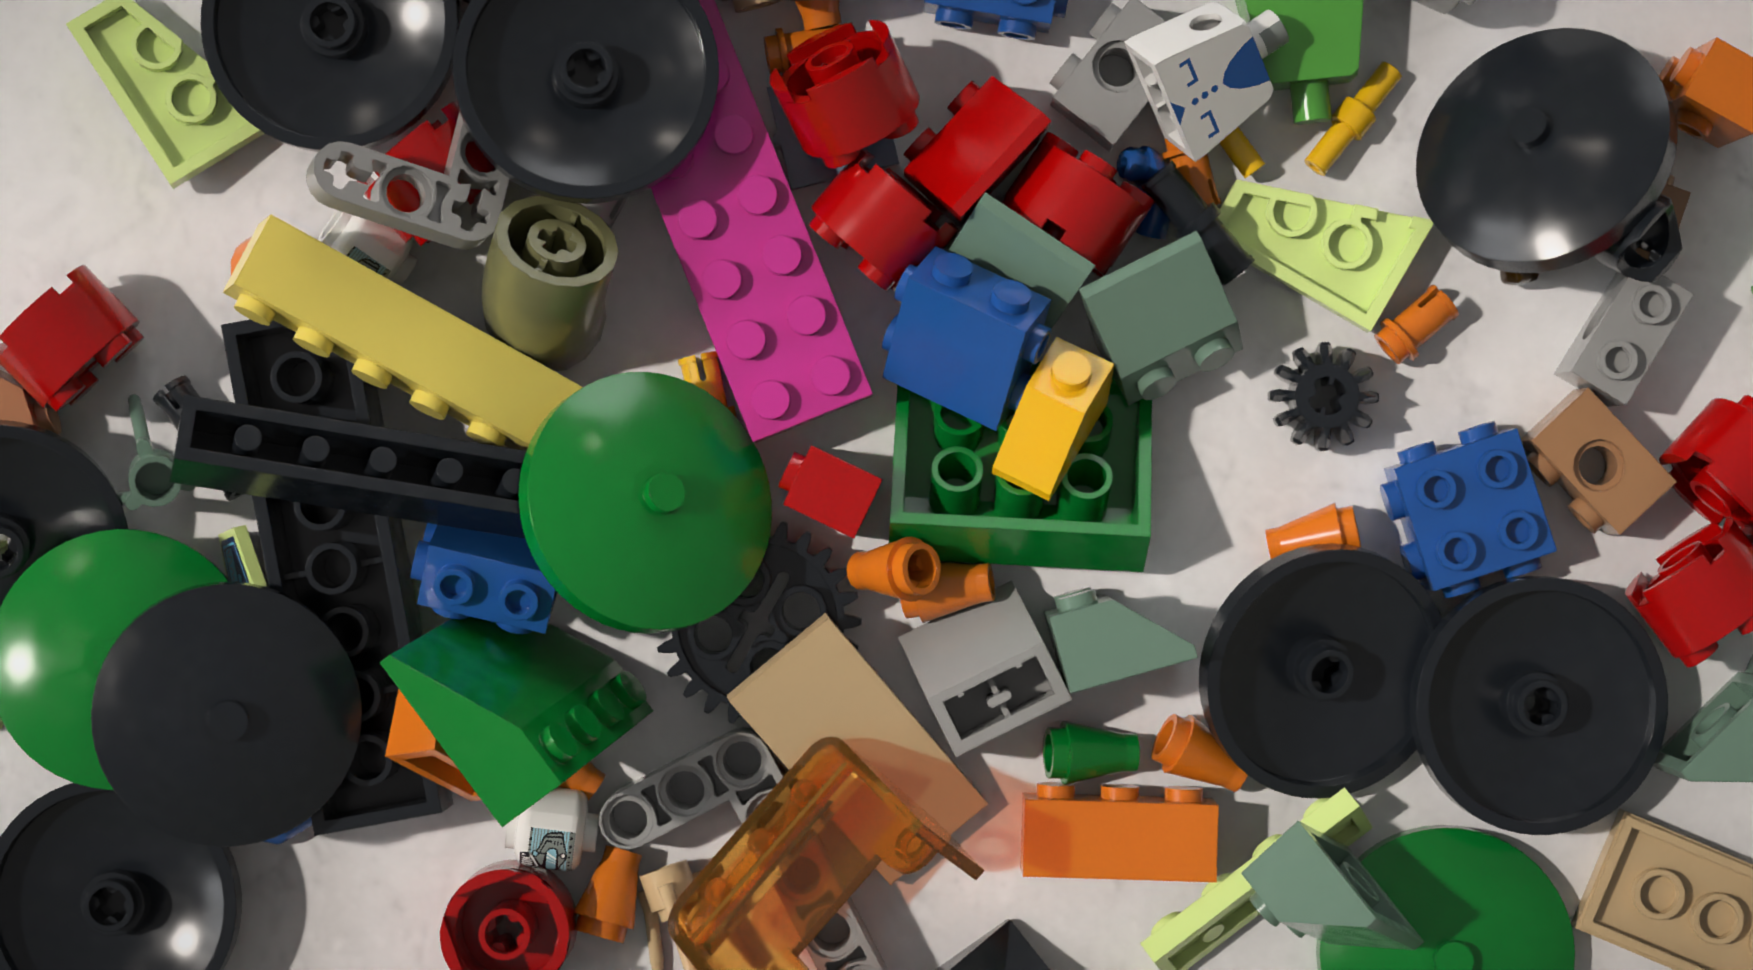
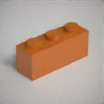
[1020,782,1219,883]

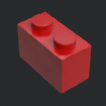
[778,445,883,538]

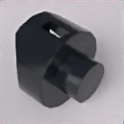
[1594,194,1682,282]

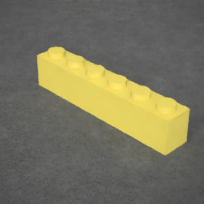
[222,214,583,451]

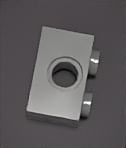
[1049,0,1166,152]
[1554,272,1694,407]

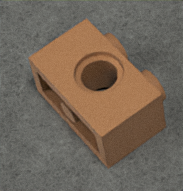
[1521,387,1677,535]

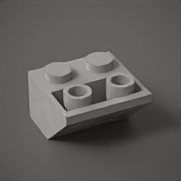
[898,580,1072,757]

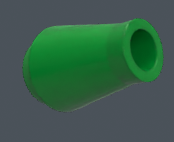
[1043,721,1140,785]

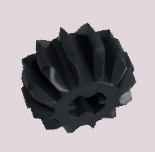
[1268,342,1379,451]

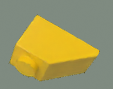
[992,336,1114,501]

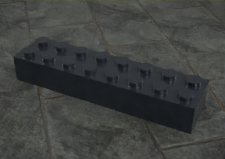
[221,319,454,836]

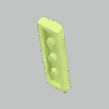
[1140,787,1373,970]

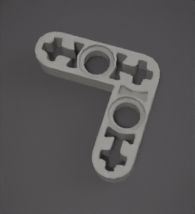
[306,111,509,250]

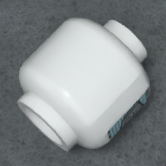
[318,210,417,286]
[505,787,600,872]

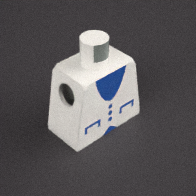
[1124,2,1289,162]

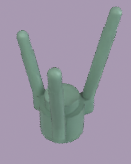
[117,394,196,510]

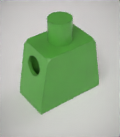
[1235,0,1364,125]

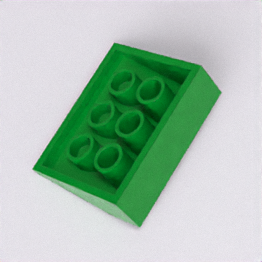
[889,362,1152,572]
[379,616,654,827]

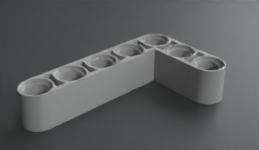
[599,727,888,970]

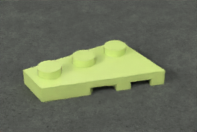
[66,0,265,189]
[1218,179,1434,333]

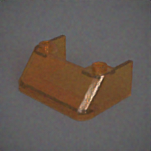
[668,737,985,970]

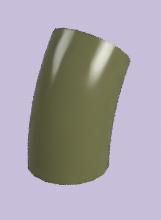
[481,196,619,371]

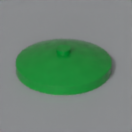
[519,372,772,634]
[0,529,230,790]
[1316,825,1575,970]

